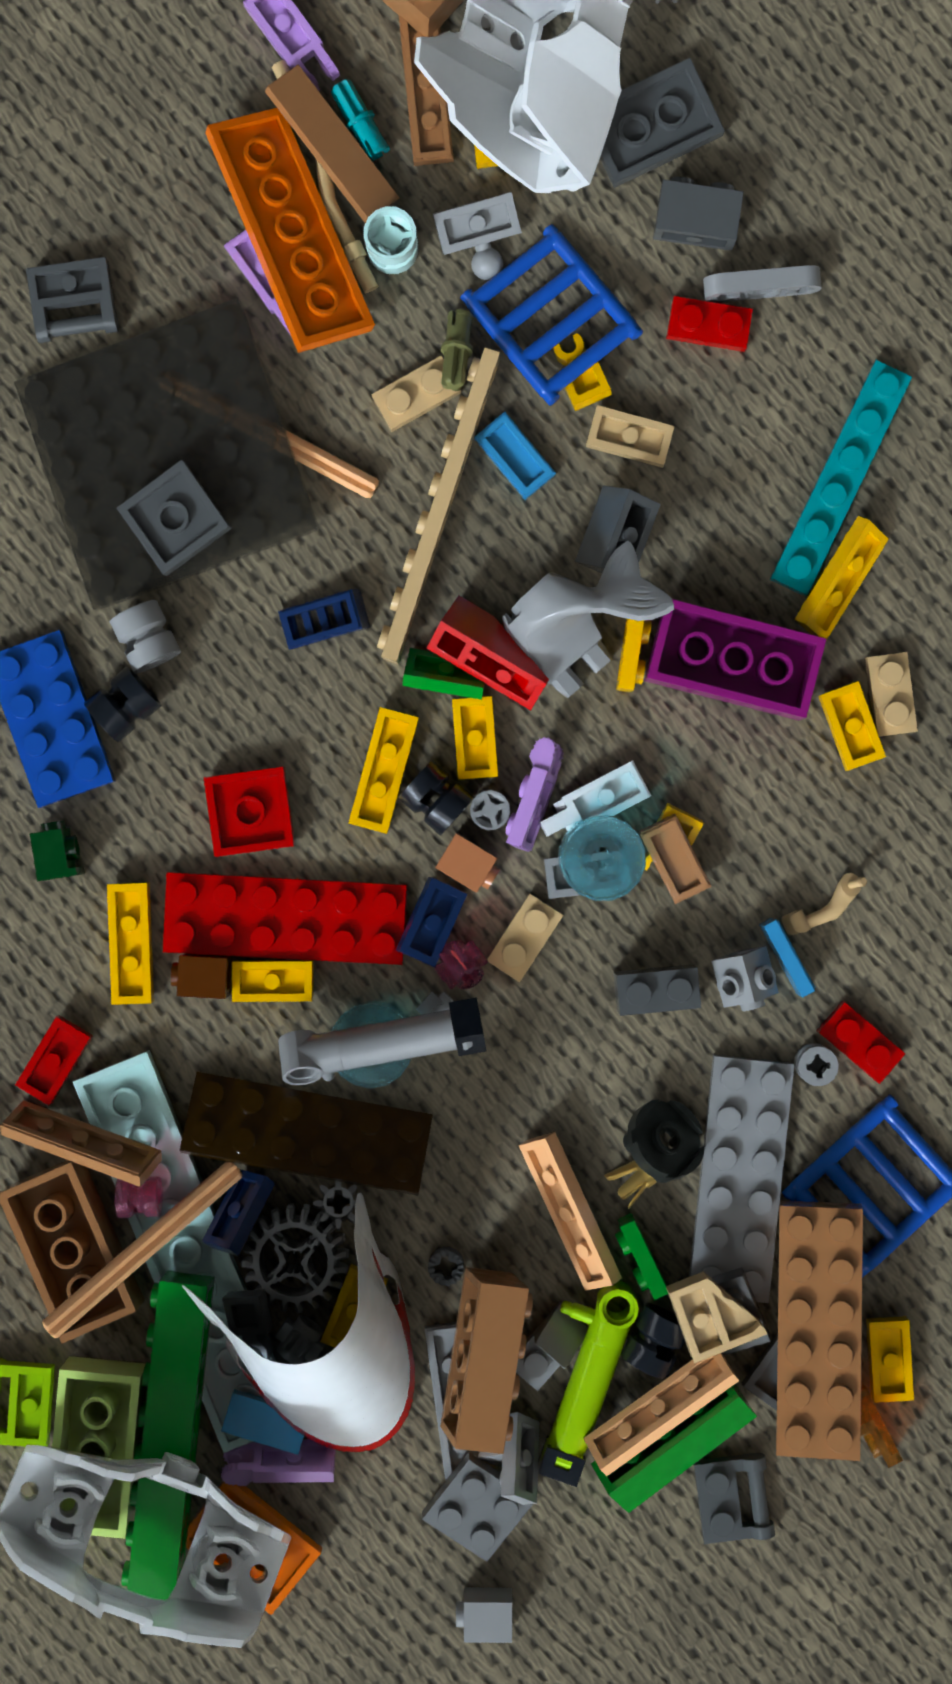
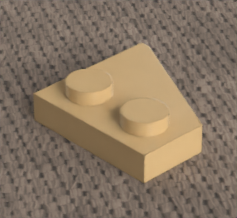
[666,1271,767,1363]

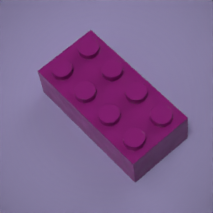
[644,599,827,721]

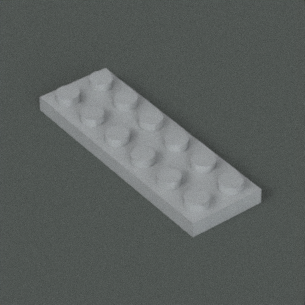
[689,1054,794,1303]

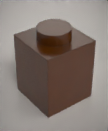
[171,953,232,999]

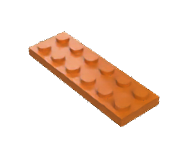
[205,108,375,353]

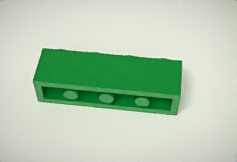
[591,1384,757,1513]

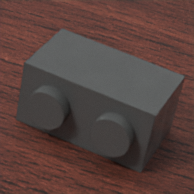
[653,177,744,251]
[575,485,661,573]
[614,964,701,1016]

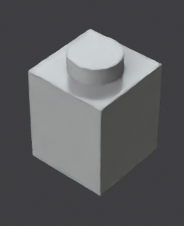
[456,1587,512,1643]

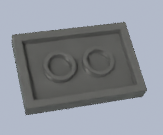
[600,58,725,188]

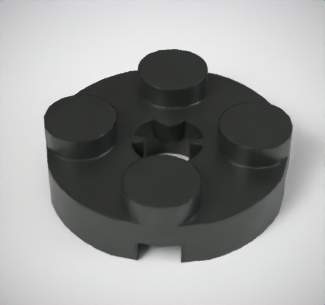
[623,1099,705,1183]

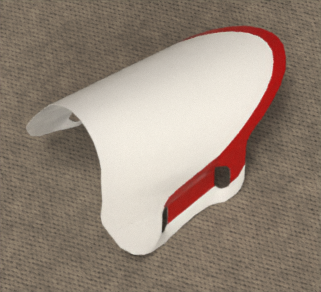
[182,1193,415,1452]

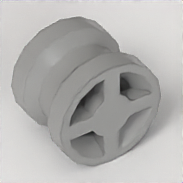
[470,790,510,830]
[794,1043,839,1086]

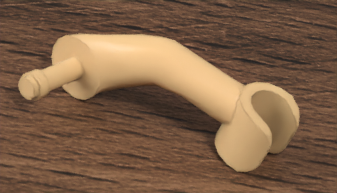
[781,873,867,935]

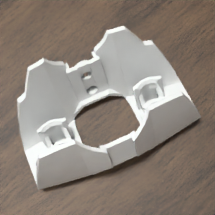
[414,0,633,193]
[0,1445,291,1648]

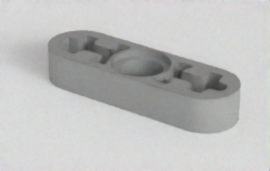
[703,265,822,303]

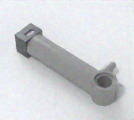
[278,997,487,1085]

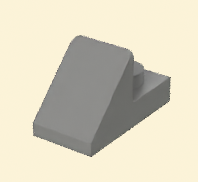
[516,1302,588,1391]
[478,1412,540,1505]

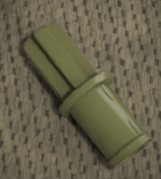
[441,309,474,391]

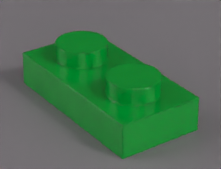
[402,648,485,700]
[615,1213,668,1300]

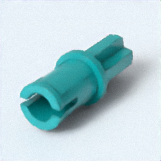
[331,79,390,162]

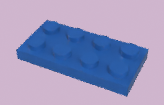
[0,630,116,808]

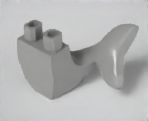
[502,540,674,699]

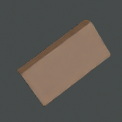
[639,814,712,904]

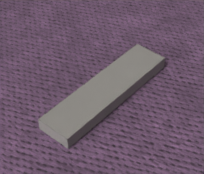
[425,1322,483,1481]

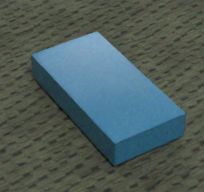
[474,412,556,500]
[759,918,815,998]
[221,1389,304,1455]

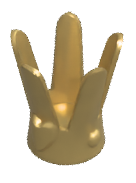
[604,1160,657,1209]

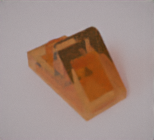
[861,1380,903,1468]

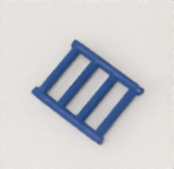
[460,224,643,406]
[782,1094,952,1278]

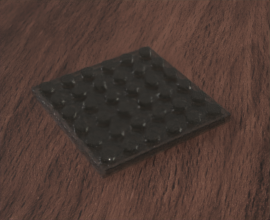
[14,298,320,611]

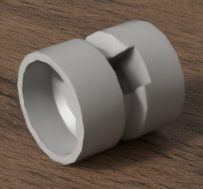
[109,600,181,674]

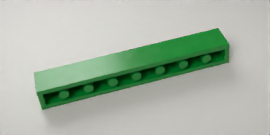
[121,1271,215,1600]

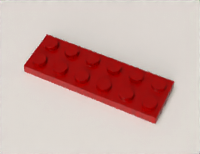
[163,872,407,965]

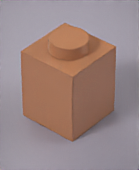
[435,833,500,893]

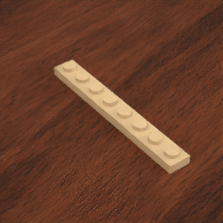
[377,348,500,664]

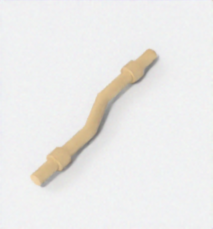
[271,60,379,294]

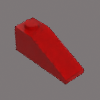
[427,595,549,711]

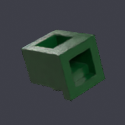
[30,820,85,882]

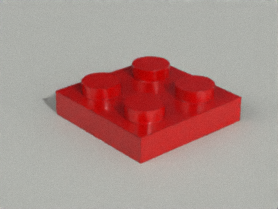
[203,767,296,857]

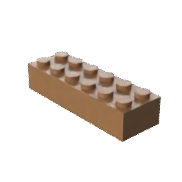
[776,1200,863,1461]

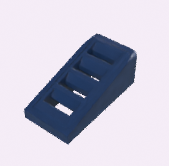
[278,589,370,650]

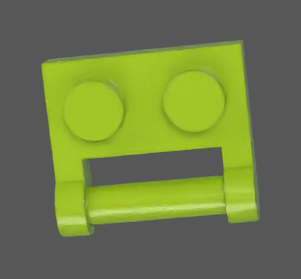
[0,1358,55,1447]

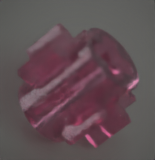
[435,940,488,990]

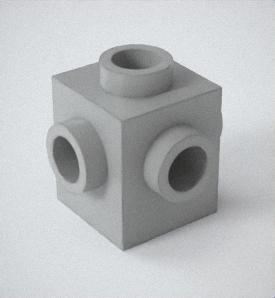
[711,946,779,1011]

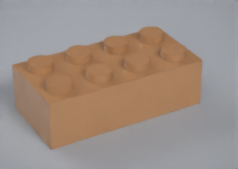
[0,1160,145,1344]
[440,1267,533,1454]

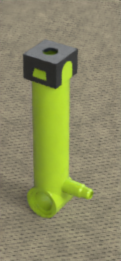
[538,1281,639,1487]

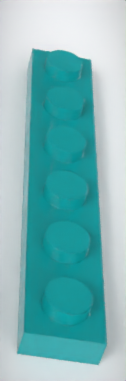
[769,360,912,597]

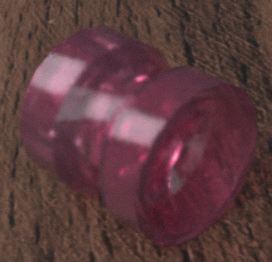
[115,1176,163,1218]

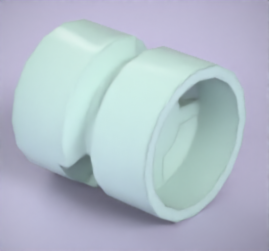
[364,206,418,274]

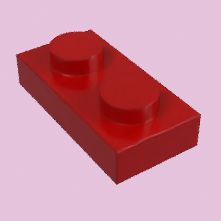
[666,296,753,352]
[817,1001,905,1084]
[15,1015,93,1106]

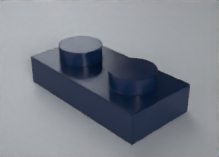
[396,877,467,967]
[202,1169,275,1256]

